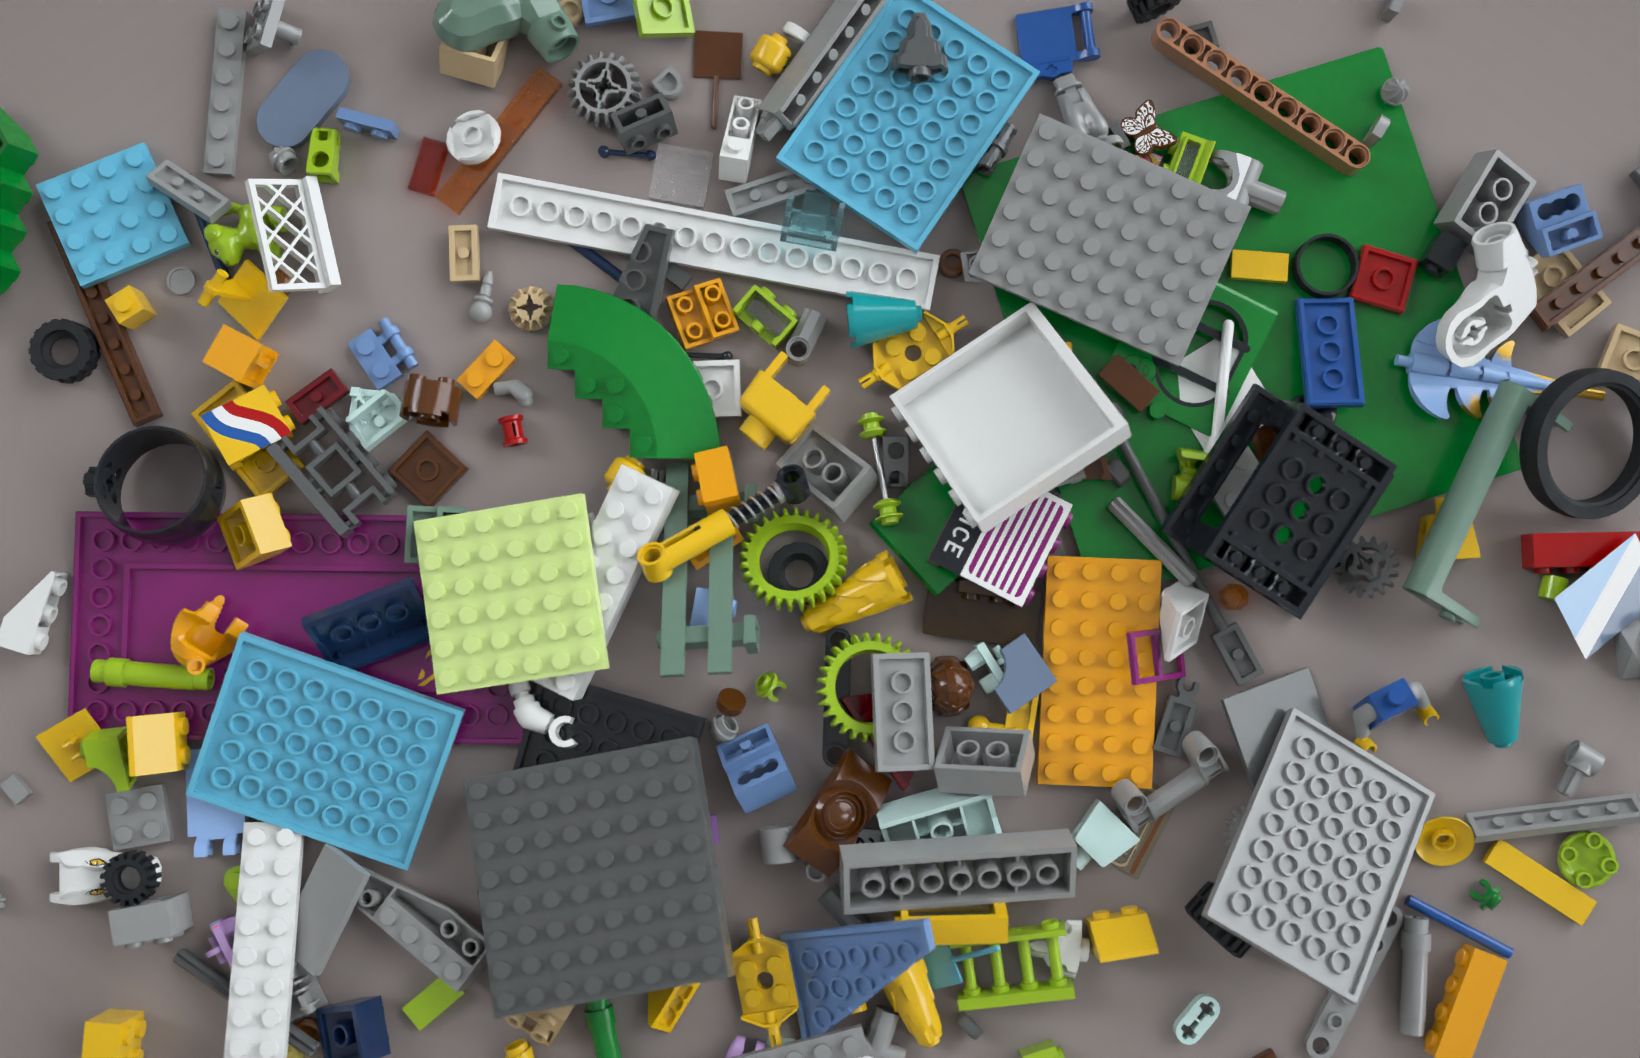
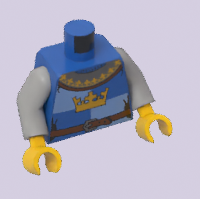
[1352,678,1440,752]

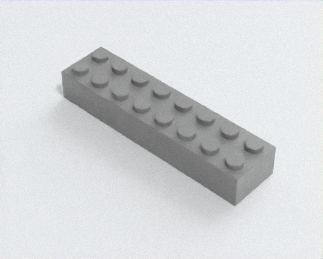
[839,828,1077,915]

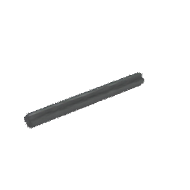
[173,948,320,1058]

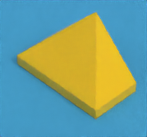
[648,983,701,1033]

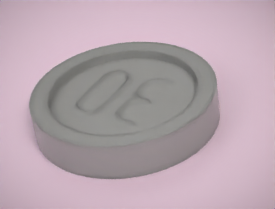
[166,266,197,295]

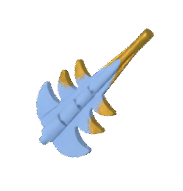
[1394,319,1606,420]

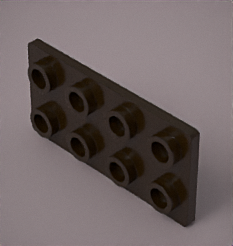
[922,580,1042,648]

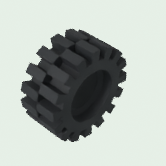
[1126,0,1182,24]
[100,850,162,906]

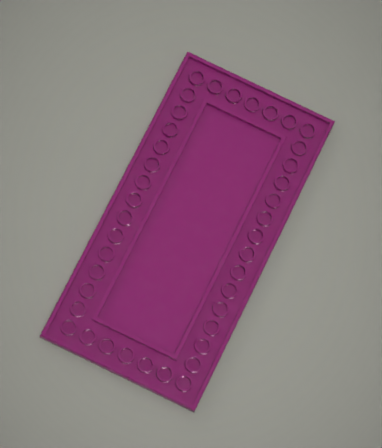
[68,511,525,745]

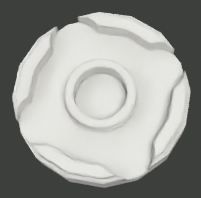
[446,110,501,165]

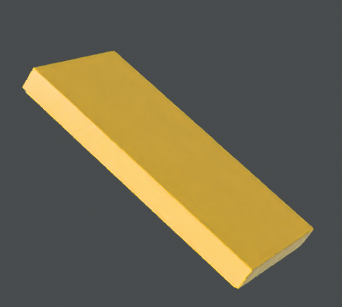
[190,379,306,497]

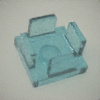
[780,189,845,252]

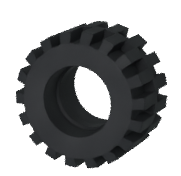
[1185,881,1252,959]

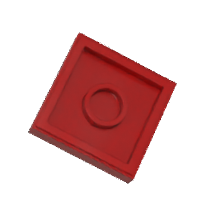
[1347,244,1418,315]

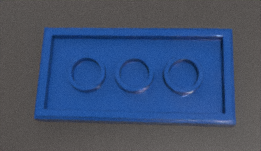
[1294,297,1365,409]

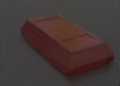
[407,136,449,197]

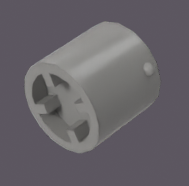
[758,823,799,865]

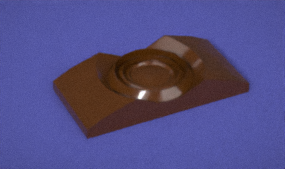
[783,749,892,877]

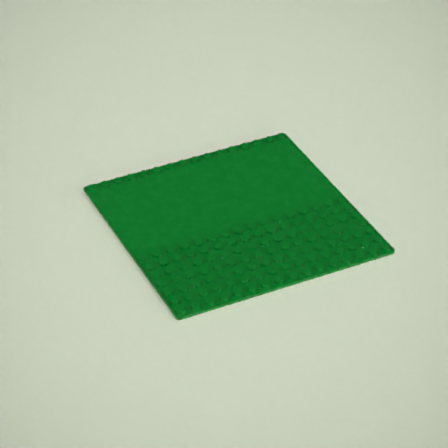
[962,47,1521,582]

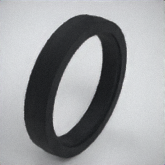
[1519,368,1640,519]

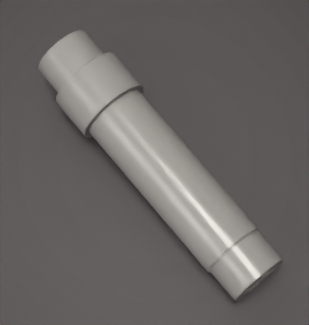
[1400,915,1431,1036]

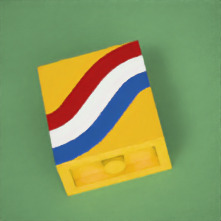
[201,385,296,471]

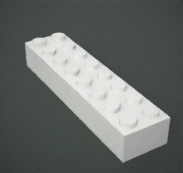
[532,464,680,701]

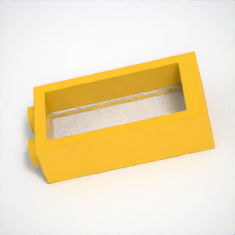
[893,903,1008,945]

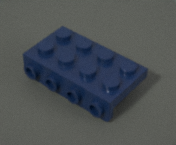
[301,576,430,670]

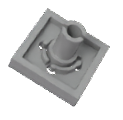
[244,0,302,56]

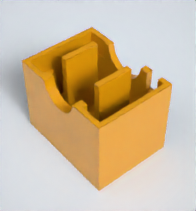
[202,324,280,389]

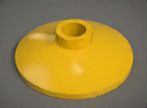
[1415,817,1475,866]

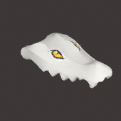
[49,847,162,905]

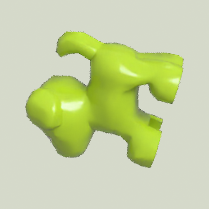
[204,202,289,267]

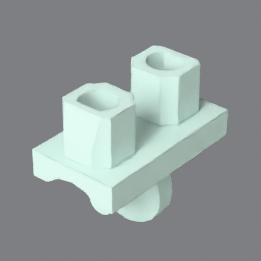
[964,641,1004,694]

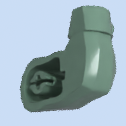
[432,0,580,63]

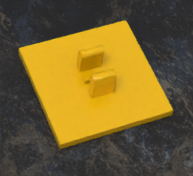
[36,708,101,782]

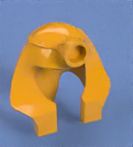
[171,595,249,675]

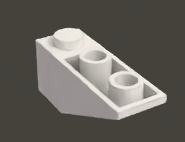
[718,95,762,184]
[0,571,68,655]

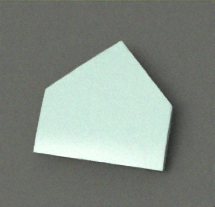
[345,387,413,451]

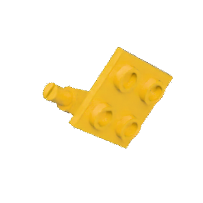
[197,259,289,340]

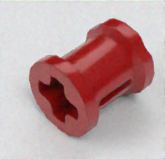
[498,414,528,447]

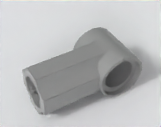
[785,308,827,367]

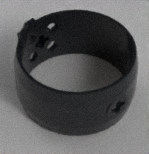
[83,426,226,546]

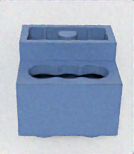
[1516,184,1603,257]
[716,723,798,814]

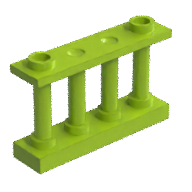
[949,919,1076,1011]

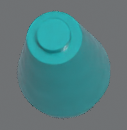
[846,291,922,348]
[1462,665,1524,748]

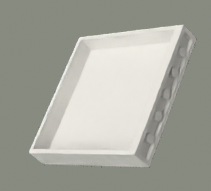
[889,302,1132,534]

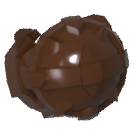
[930,656,975,717]

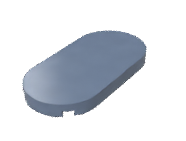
[256,50,350,149]

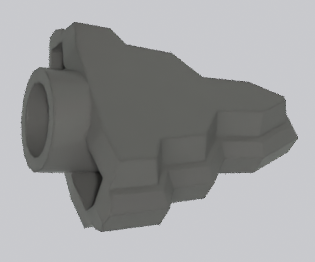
[891,13,948,83]

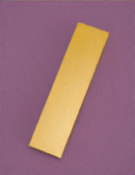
[1481,840,1597,926]

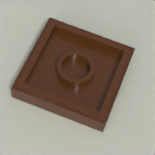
[388,430,469,507]

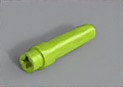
[90,657,215,691]

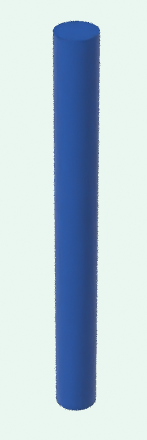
[1404,894,1513,959]

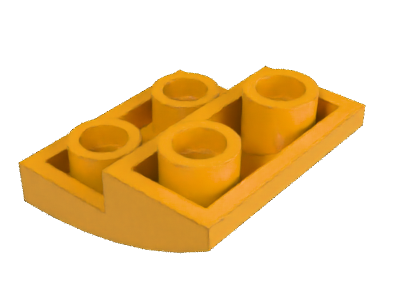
[665,278,740,351]

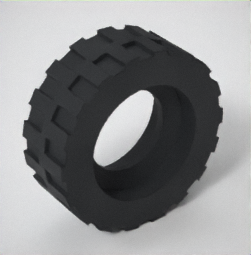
[28,318,101,384]
[768,542,828,605]

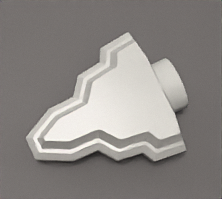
[1029,919,1090,978]

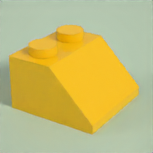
[217,493,292,571]
[126,711,191,777]
[1085,905,1159,963]

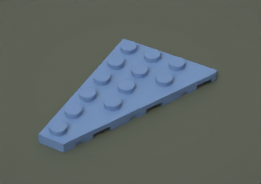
[779,918,936,1039]

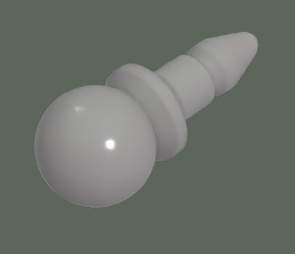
[469,271,493,324]

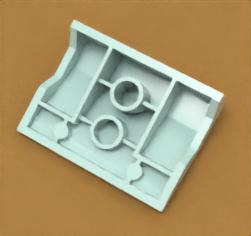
[876,788,1002,842]

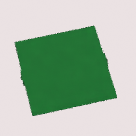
[869,465,959,597]

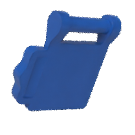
[1015,2,1100,81]

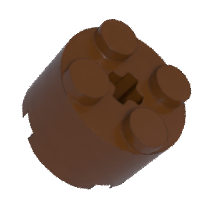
[399,373,463,428]

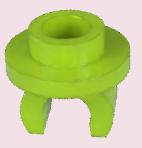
[755,671,787,702]

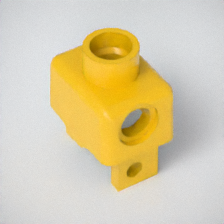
[739,351,831,450]

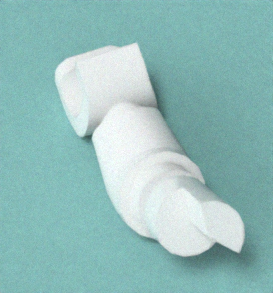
[508,681,578,749]

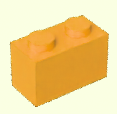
[691,446,740,516]

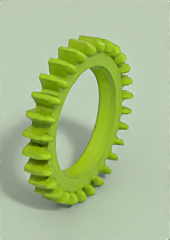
[739,507,848,612]
[815,632,911,743]

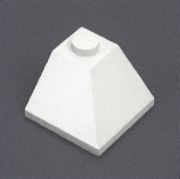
[1159,581,1209,662]

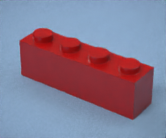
[1521,531,1640,574]

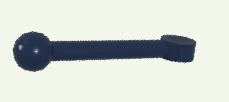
[598,146,656,161]

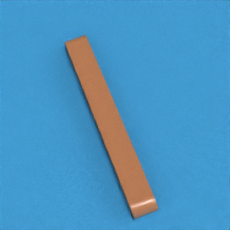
[1151,17,1370,176]

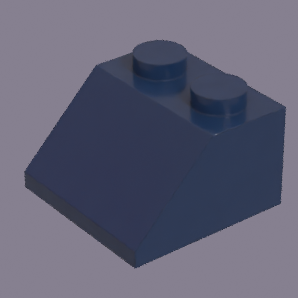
[315,995,391,1058]

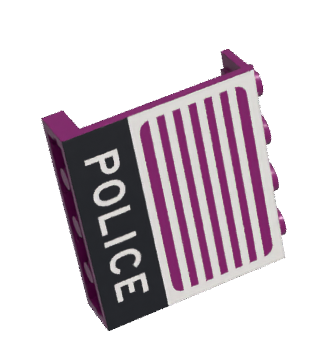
[926,492,1073,609]

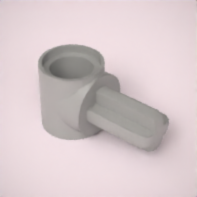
[1556,740,1605,798]

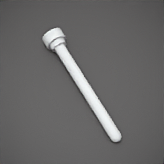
[1204,319,1234,455]

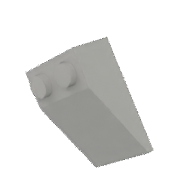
[776,423,880,523]

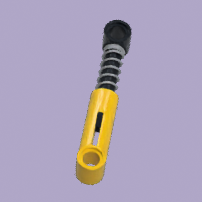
[637,464,810,583]

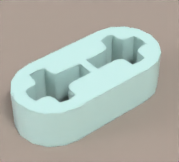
[1173,993,1220,1045]

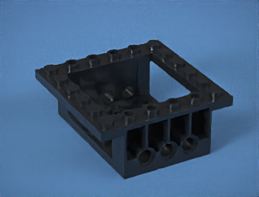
[1159,384,1397,620]

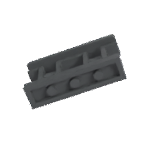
[266,406,399,539]

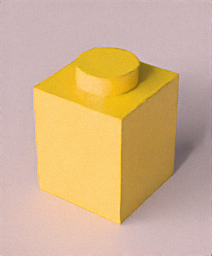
[105,285,157,330]

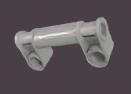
[1111,731,1229,835]

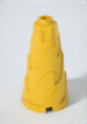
[800,550,913,634]
[883,957,942,1048]

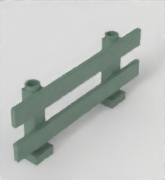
[656,460,760,677]

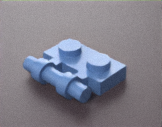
[347,318,419,391]

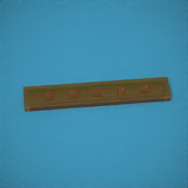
[435,66,562,215]

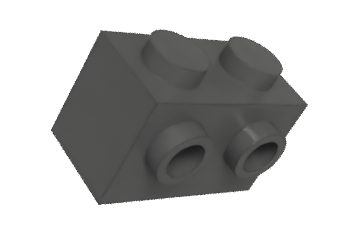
[610,92,678,155]

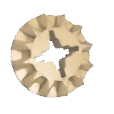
[508,285,553,331]

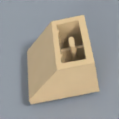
[502,1005,575,1047]

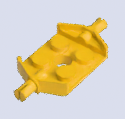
[857,311,969,391]
[732,917,799,1047]

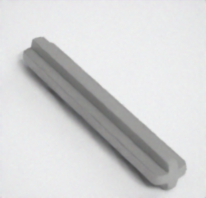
[1108,497,1197,587]

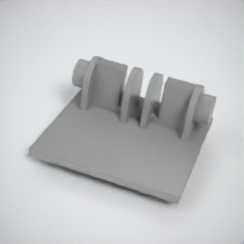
[290,961,328,1022]

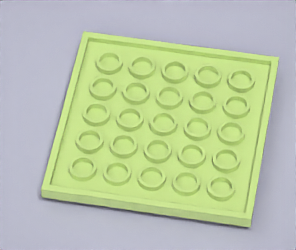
[413,493,610,695]

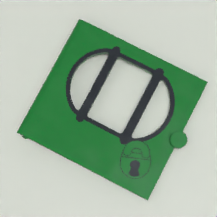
[1098,282,1278,436]

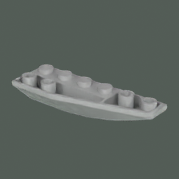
[355,865,487,992]

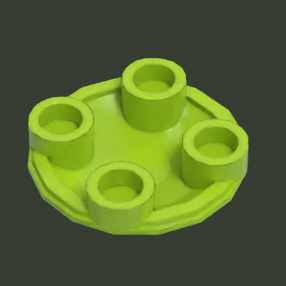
[1557,831,1619,889]

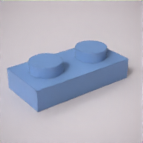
[336,107,400,141]

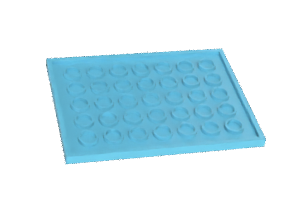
[776,0,1040,254]
[185,631,466,871]

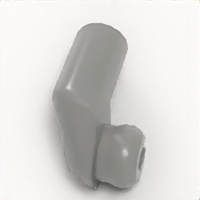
[493,379,533,407]

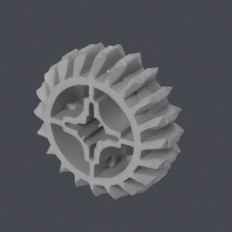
[567,51,643,129]

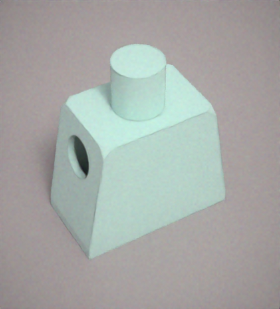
[1071,799,1140,870]

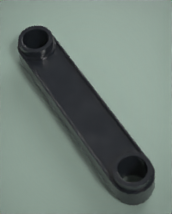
[822,627,851,768]

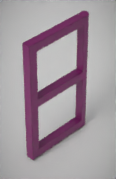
[1126,628,1186,685]

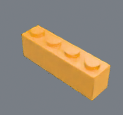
[1424,943,1508,1058]

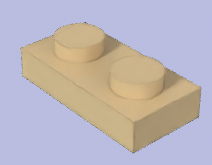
[448,224,480,283]

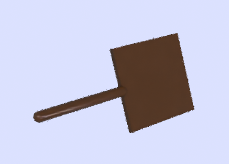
[693,30,743,130]

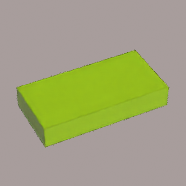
[402,977,466,1031]

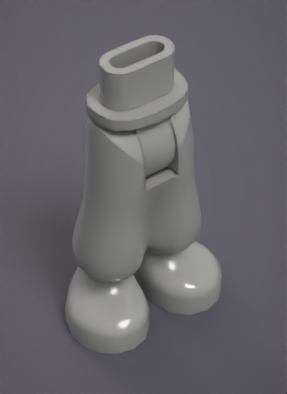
[1053,74,1124,149]

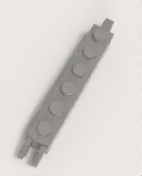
[755,0,887,141]

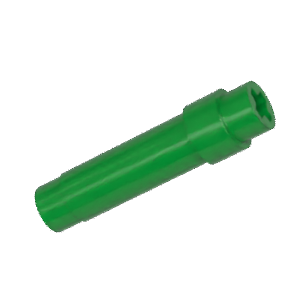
[584,999,622,1058]

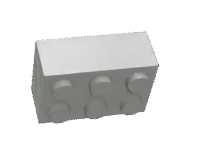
[1433,149,1537,255]
[934,726,1035,797]

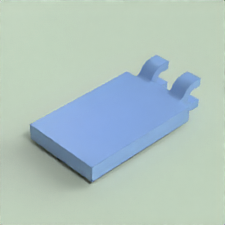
[186,749,249,858]

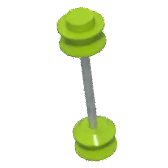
[857,412,903,526]

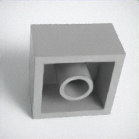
[108,891,194,949]

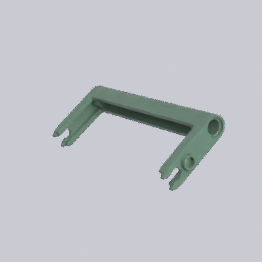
[1402,380,1574,629]

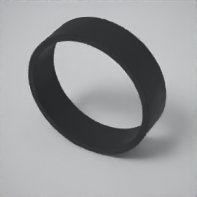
[1292,234,1359,298]

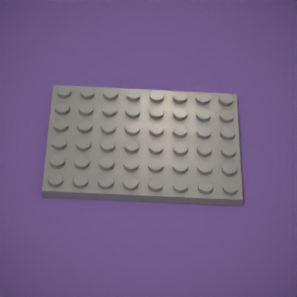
[968,113,1251,367]
[1201,707,1436,1004]

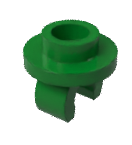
[1469,879,1503,911]

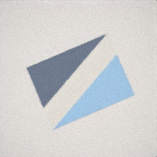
[1554,533,1640,659]

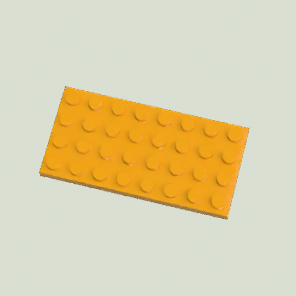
[1036,555,1162,789]

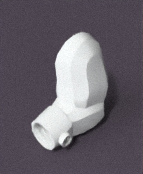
[1436,222,1537,368]

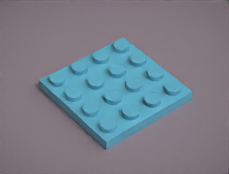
[36,142,192,289]

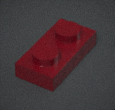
[285,368,350,426]

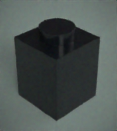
[1417,229,1468,278]

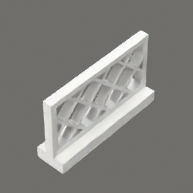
[245,176,341,293]

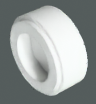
[782,21,810,46]

